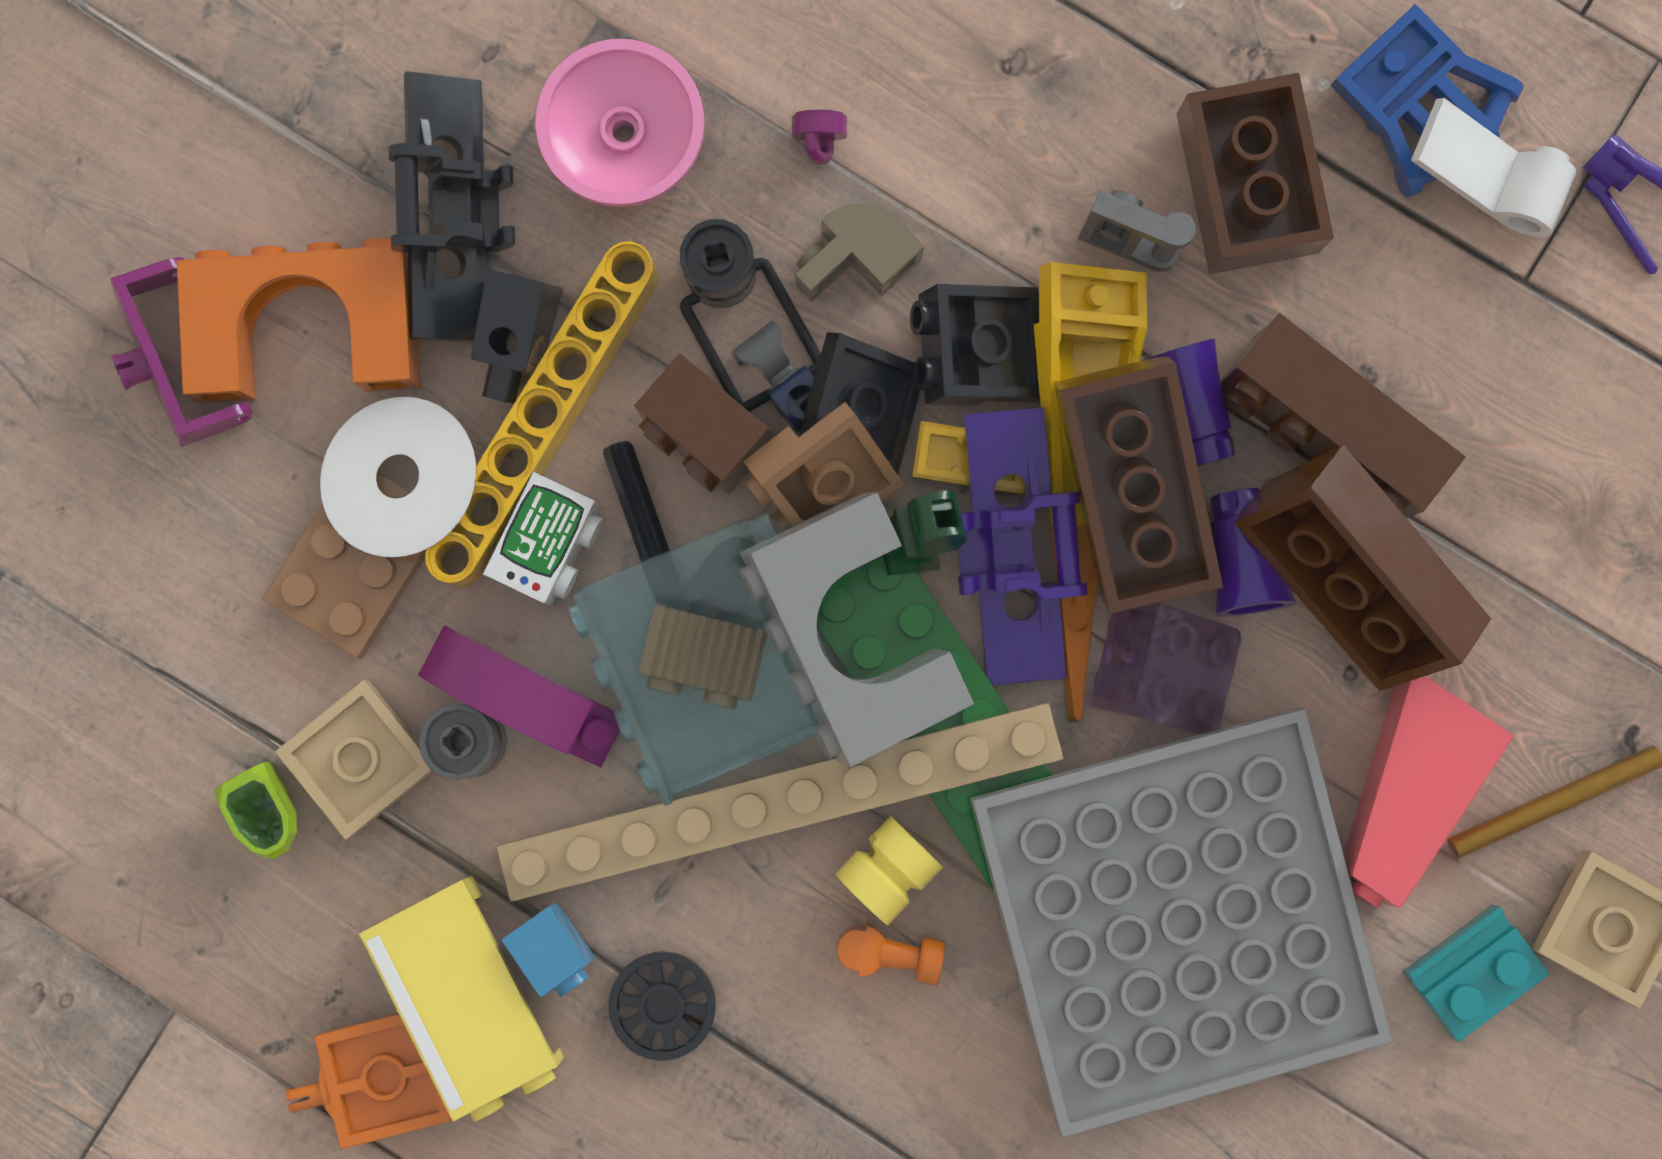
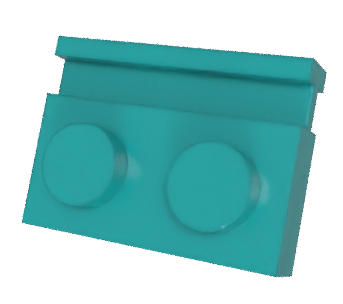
[1402,905,1550,1042]

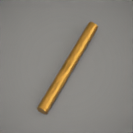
[1447,746,1662,859]

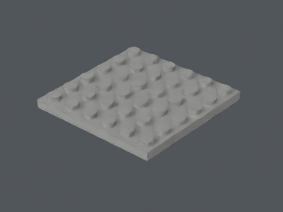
[969,707,1392,1138]

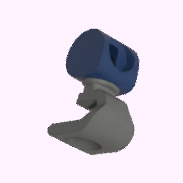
[731,321,814,433]

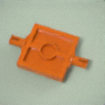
[286,1013,452,1150]

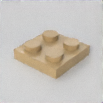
[275,679,433,840]
[1531,850,1662,1009]

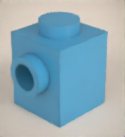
[501,902,595,998]

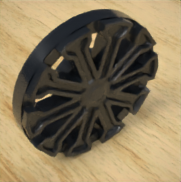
[609,951,716,1061]

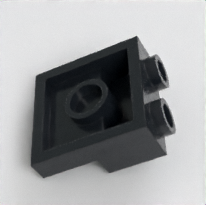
[910,284,1040,405]

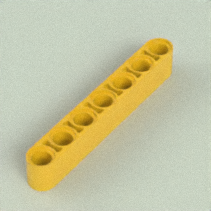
[425,241,658,587]

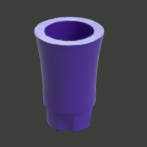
[1141,338,1235,466]
[1210,488,1296,617]

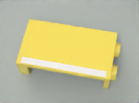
[359,876,565,1122]

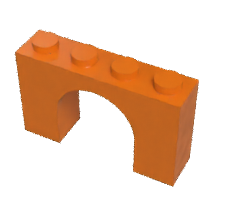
[177,238,421,403]

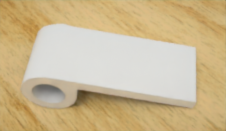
[1411,98,1577,237]

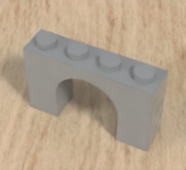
[739,492,974,767]

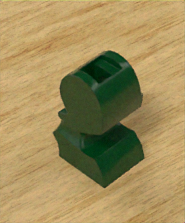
[883,491,967,575]

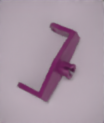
[110,257,252,447]

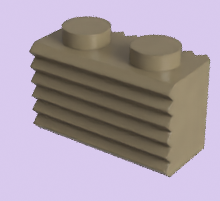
[636,605,767,710]

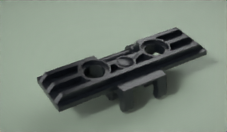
[388,71,515,343]

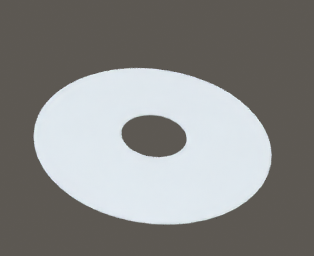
[320,397,476,557]

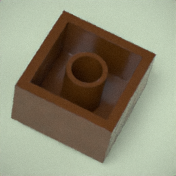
[634,353,771,495]

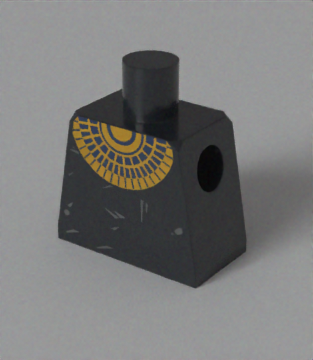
[471,269,563,404]

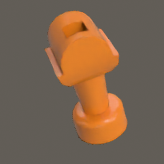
[838,922,945,986]

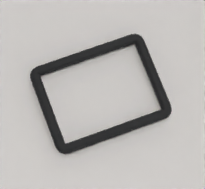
[680,258,821,411]

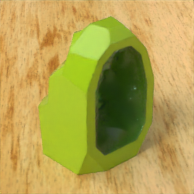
[214,762,297,861]

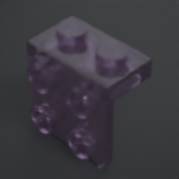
[1090,603,1241,735]

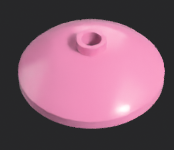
[535,39,705,207]

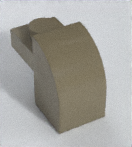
[795,205,924,302]

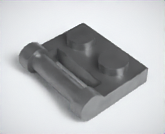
[1078,190,1196,272]

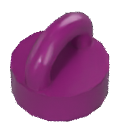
[792,109,847,165]

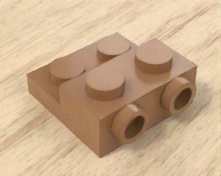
[743,402,904,532]

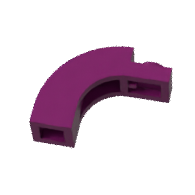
[418,625,627,767]

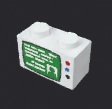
[483,472,603,607]

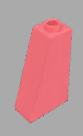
[1343,676,1514,909]

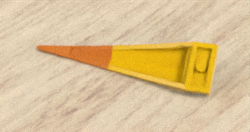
[1034,262,1147,722]

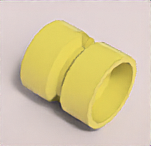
[835,816,944,926]

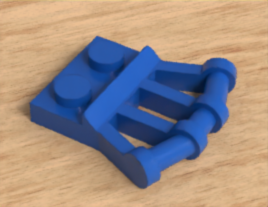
[1330,4,1524,198]

